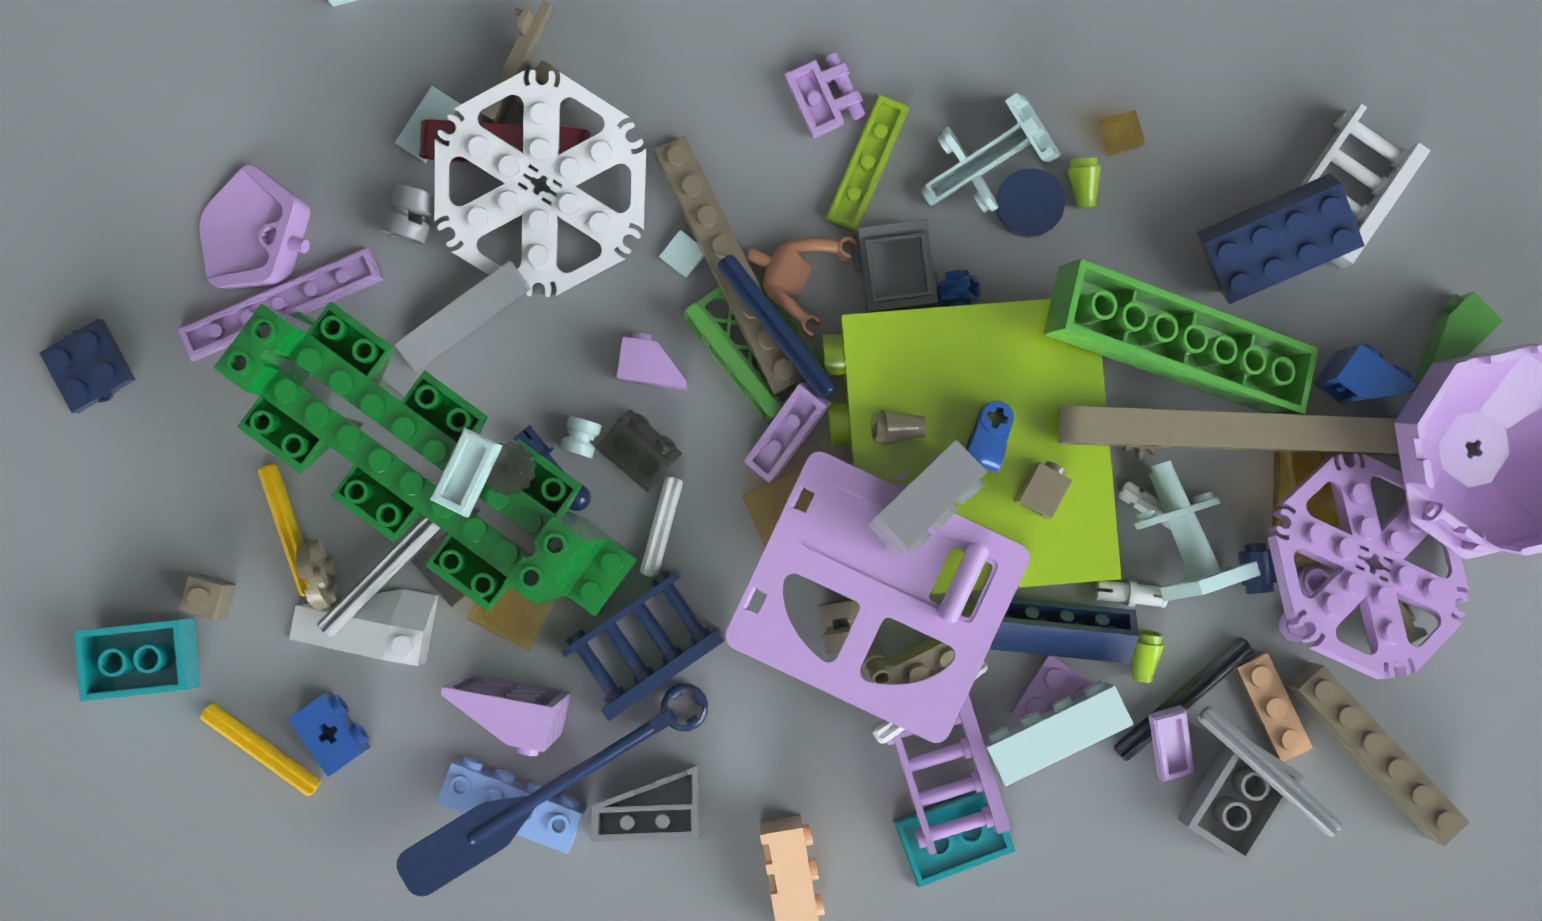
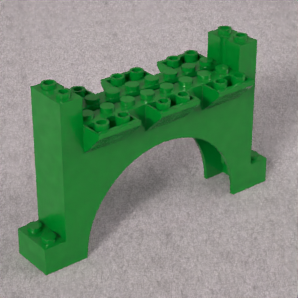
[213,301,640,616]

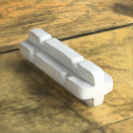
[1118,481,1171,530]

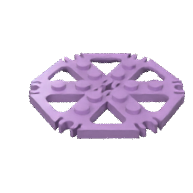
[1268,453,1469,680]

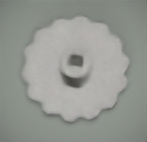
[485,441,536,496]

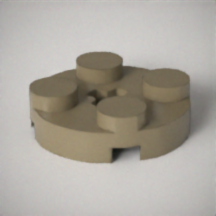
[296,538,341,611]

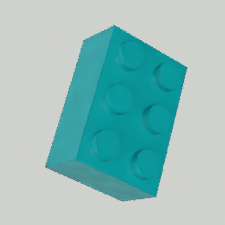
[74,617,201,702]

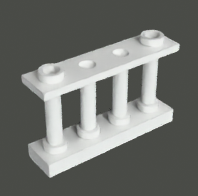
[1298,104,1431,269]

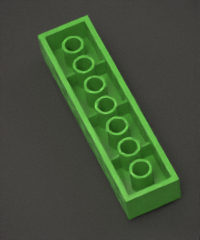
[1043,259,1319,415]

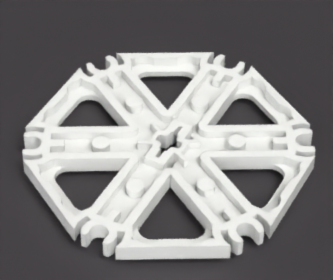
[434,70,646,297]

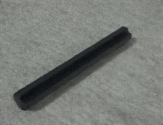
[1114,638,1254,761]

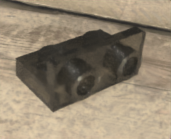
[596,410,682,493]

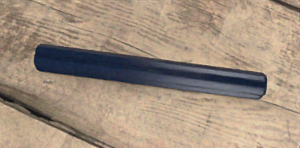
[717,255,836,399]

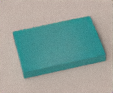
[893,791,1015,888]

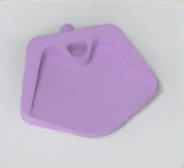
[199,165,310,289]

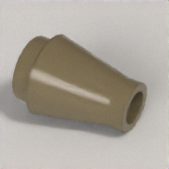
[871,410,926,446]

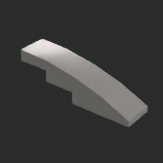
[394,261,531,372]

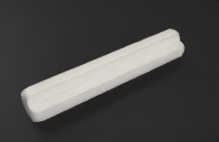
[640,476,683,577]

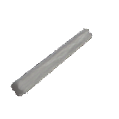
[317,516,440,637]
[1198,706,1342,837]

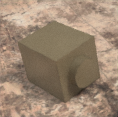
[1014,460,1072,519]
[179,575,236,620]

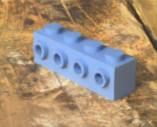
[436,756,586,854]

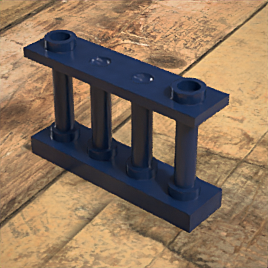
[561,570,725,722]

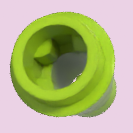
[1067,157,1101,208]
[1131,629,1165,683]

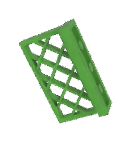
[682,270,824,424]

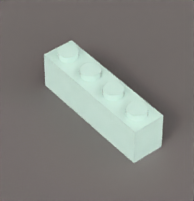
[984,681,1134,786]

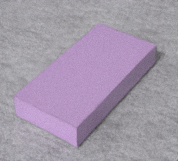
[1148,705,1195,782]

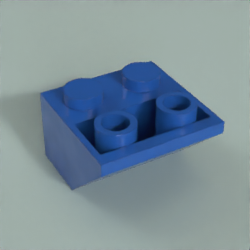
[1313,344,1418,404]

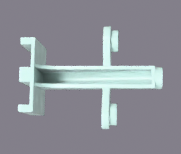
[921,93,1062,213]
[1134,460,1261,601]

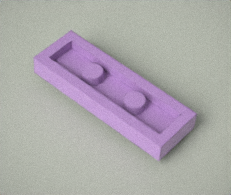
[744,381,831,483]

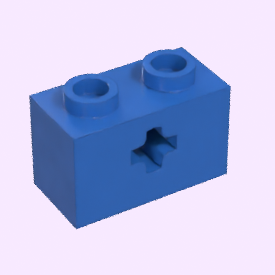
[287,691,371,777]

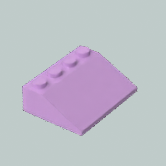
[440,673,571,756]

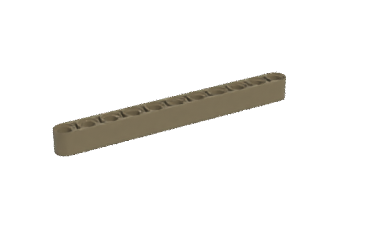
[1058,406,1399,455]

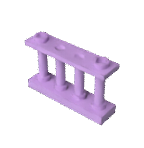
[887,694,1012,855]

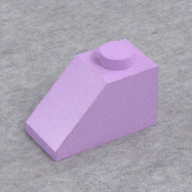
[616,332,688,391]

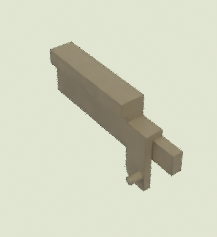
[481,0,553,124]

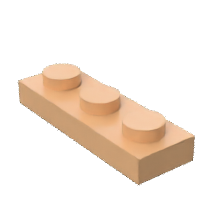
[1234,652,1313,762]

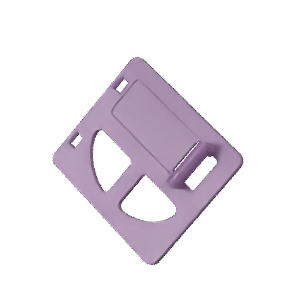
[726,452,1030,743]

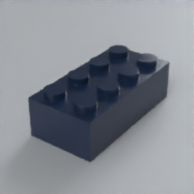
[1196,173,1365,304]

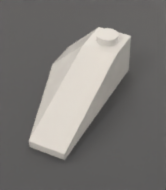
[289,589,439,666]

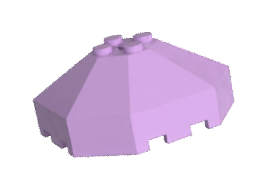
[1394,343,1542,559]

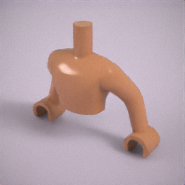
[747,237,857,340]

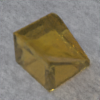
[1098,110,1145,157]

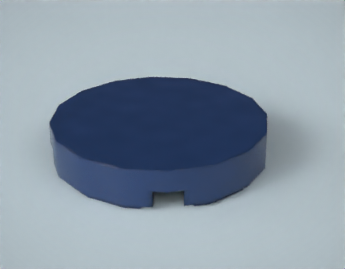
[996,168,1065,238]

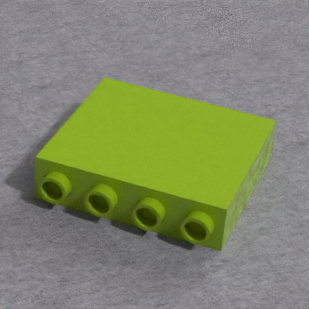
[822,299,1121,594]

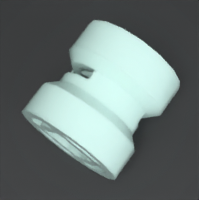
[559,415,602,458]

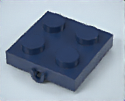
[39,319,136,413]

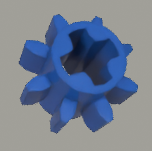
[937,269,981,307]

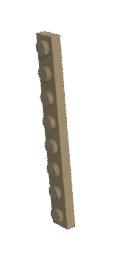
[653,136,805,396]

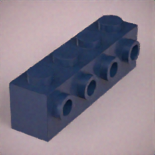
[990,597,1139,664]

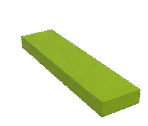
[825,94,910,233]

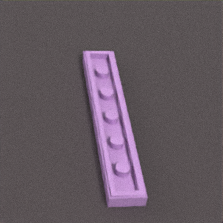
[177,247,383,361]

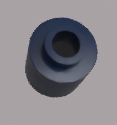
[1238,543,1277,594]

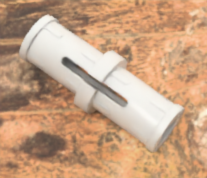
[1094,580,1168,608]

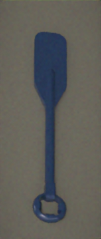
[397,683,708,896]

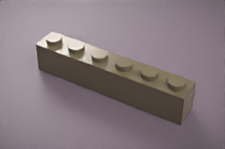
[1285,662,1470,846]

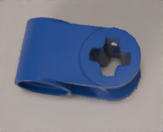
[965,401,1014,473]

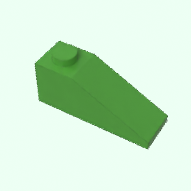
[1412,291,1503,393]

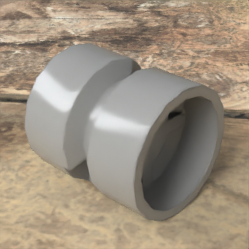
[381,184,434,245]

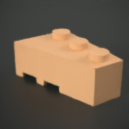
[760,815,825,921]

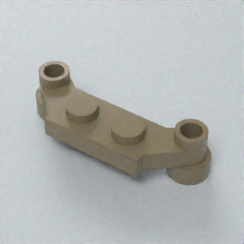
[861,601,975,684]

